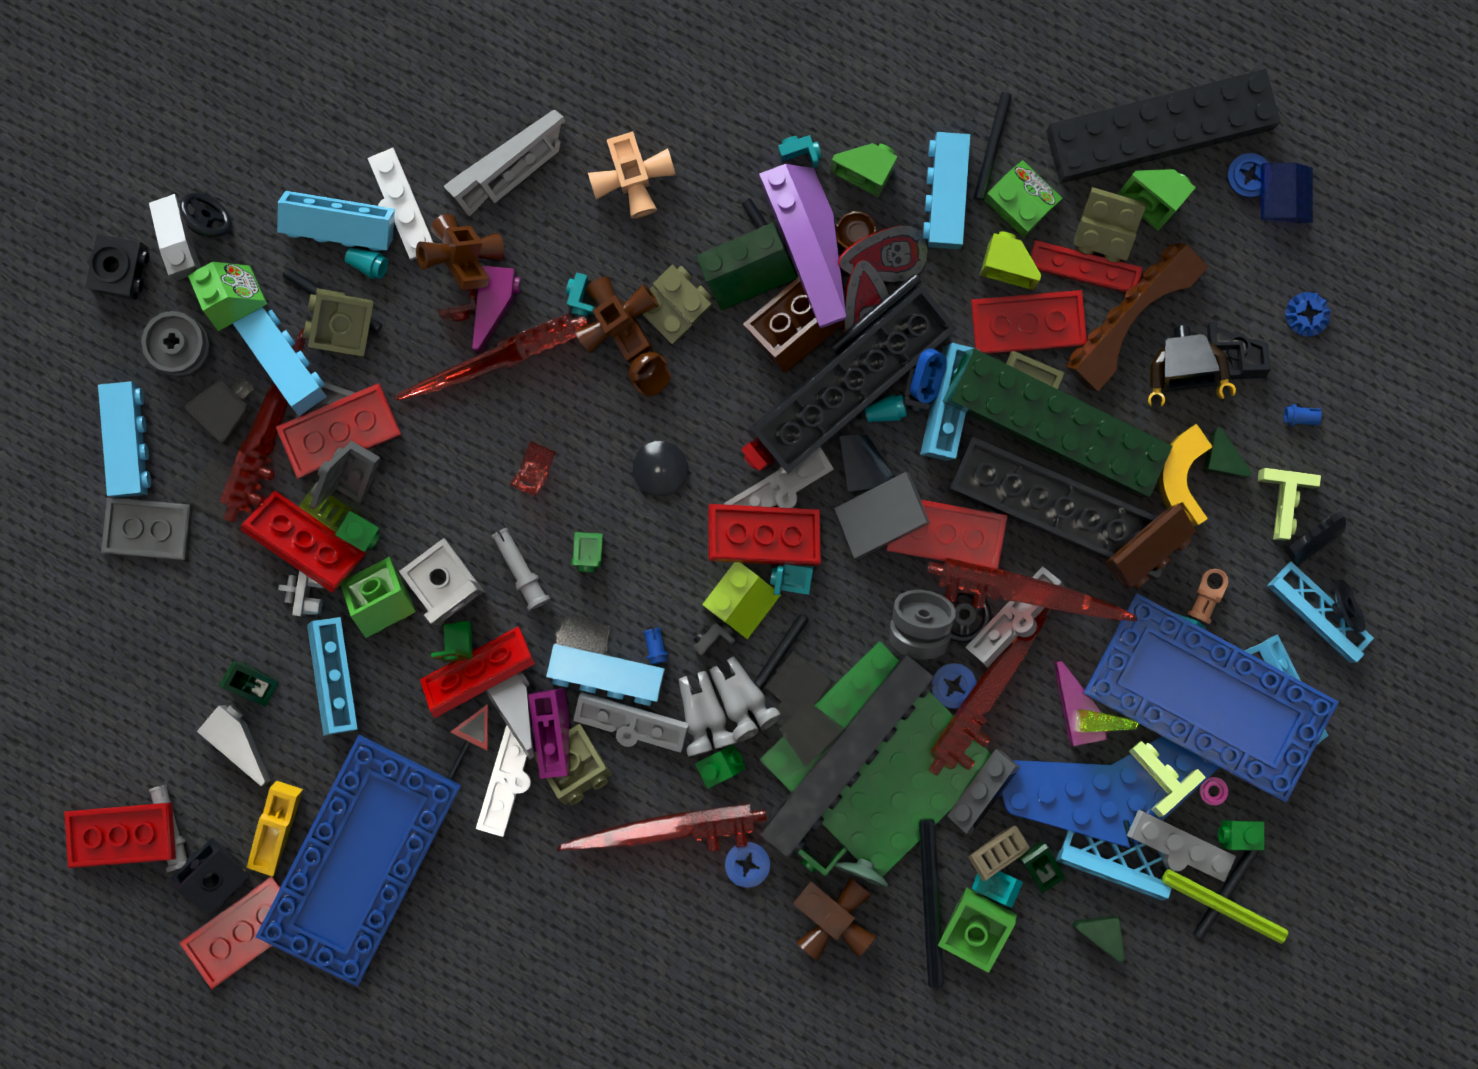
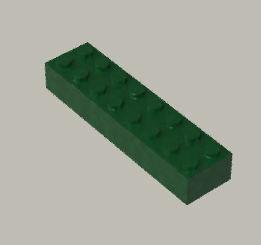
[942,348,1173,497]

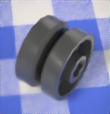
[141,311,212,377]
[888,590,956,660]

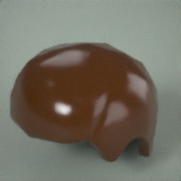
[835,211,877,250]
[628,351,671,397]

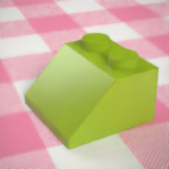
[979,232,1041,290]
[702,562,781,639]

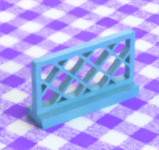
[1056,821,1175,901]

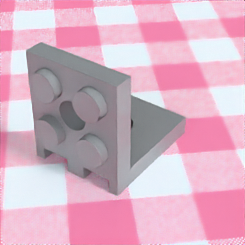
[399,538,485,625]

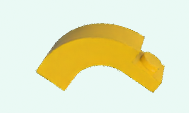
[1158,424,1212,527]

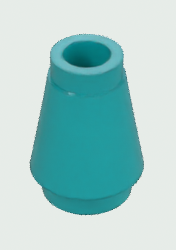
[345,247,388,279]
[865,394,907,423]

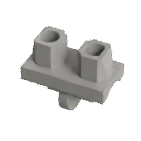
[278,571,324,617]

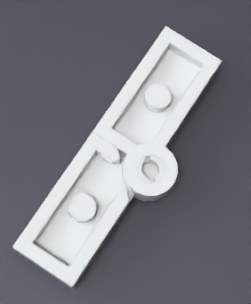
[368,148,434,261]
[476,725,534,837]

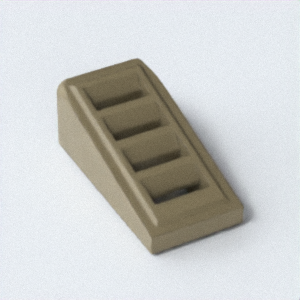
[968,826,1030,881]

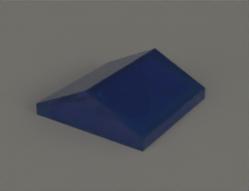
[1261,162,1313,223]

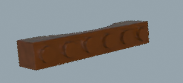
[1065,243,1208,392]

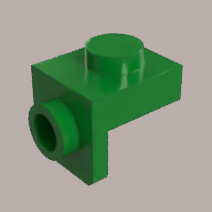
[335,510,380,552]
[571,532,603,573]
[695,744,745,789]
[1218,820,1264,850]

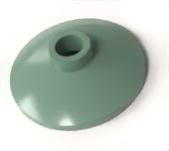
[834,858,889,888]

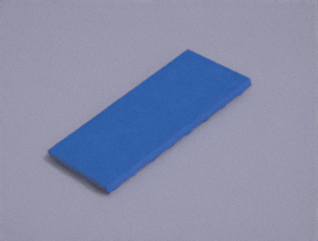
[1083,593,1339,802]
[255,735,461,987]

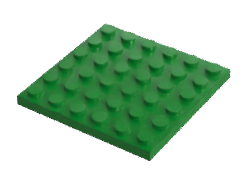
[760,641,992,877]

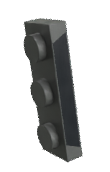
[947,749,1021,834]

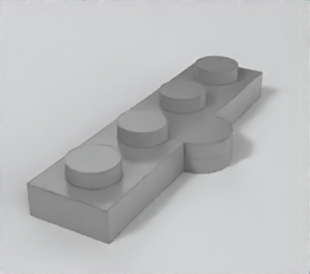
[724,447,834,508]
[965,566,1065,668]
[573,692,689,753]
[1127,810,1236,882]

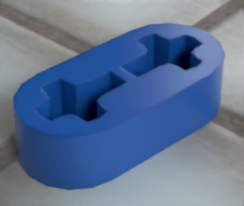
[910,349,947,403]

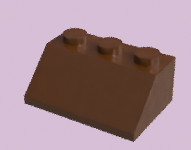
[743,277,844,374]
[1105,503,1196,589]

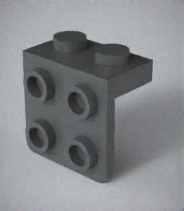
[310,441,380,509]

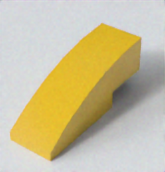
[246,781,303,876]

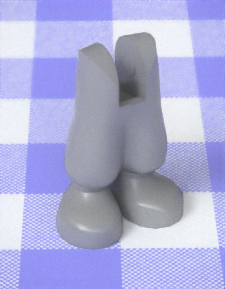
[709,656,783,742]
[679,671,738,757]

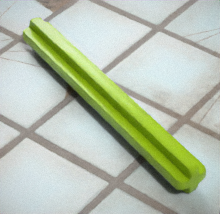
[1162,869,1288,944]

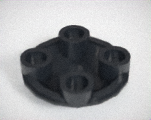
[633,441,688,496]

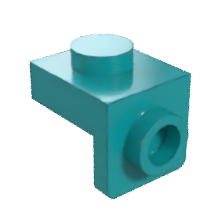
[778,135,822,168]
[565,272,595,318]
[770,564,814,595]
[972,866,1023,908]

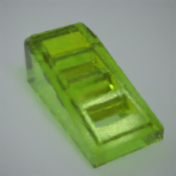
[299,484,361,532]
[1075,709,1138,732]

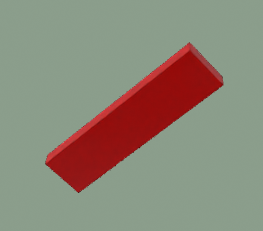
[1031,240,1143,293]

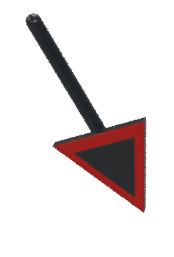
[447,704,488,780]

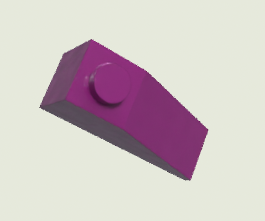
[472,266,521,353]
[1053,661,1110,746]
[528,688,569,779]

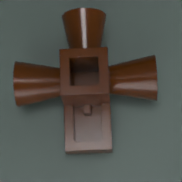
[416,214,504,290]
[575,276,659,363]
[792,877,876,961]

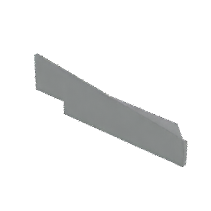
[444,110,565,216]

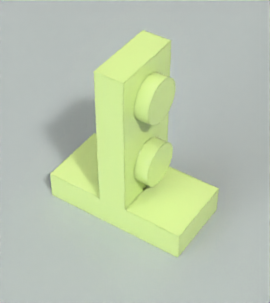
[1258,468,1321,541]
[1129,741,1206,817]

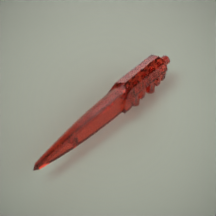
[393,314,588,401]
[220,328,306,523]
[927,557,1137,621]
[928,604,1053,776]
[557,803,767,852]

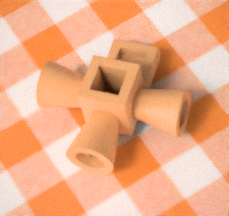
[588,132,676,218]

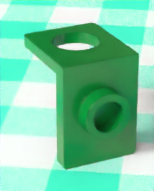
[431,621,473,662]
[798,845,847,876]

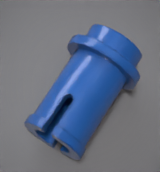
[1283,404,1322,426]
[643,628,669,665]

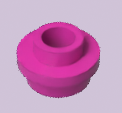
[1199,777,1228,805]

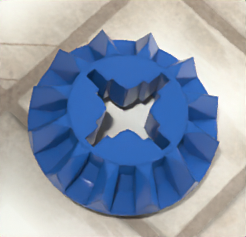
[1227,153,1272,198]
[1285,292,1331,337]
[932,663,977,708]
[725,842,770,888]

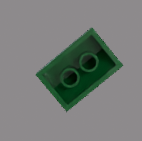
[696,223,798,311]

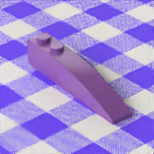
[759,164,847,328]

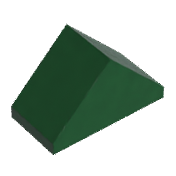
[1203,427,1252,479]
[219,661,279,707]
[1018,841,1065,894]
[1072,915,1125,963]

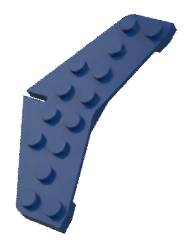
[1001,736,1219,848]

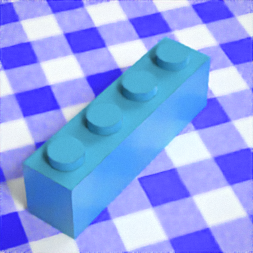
[923,132,970,249]
[277,191,395,251]
[233,307,327,416]
[920,343,979,461]
[98,381,151,498]
[307,617,357,736]
[546,644,665,706]

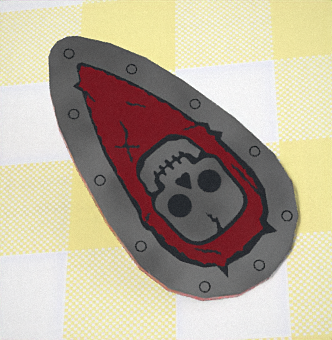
[838,225,928,282]
[843,260,889,333]

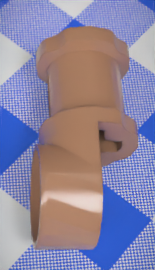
[1187,569,1228,625]

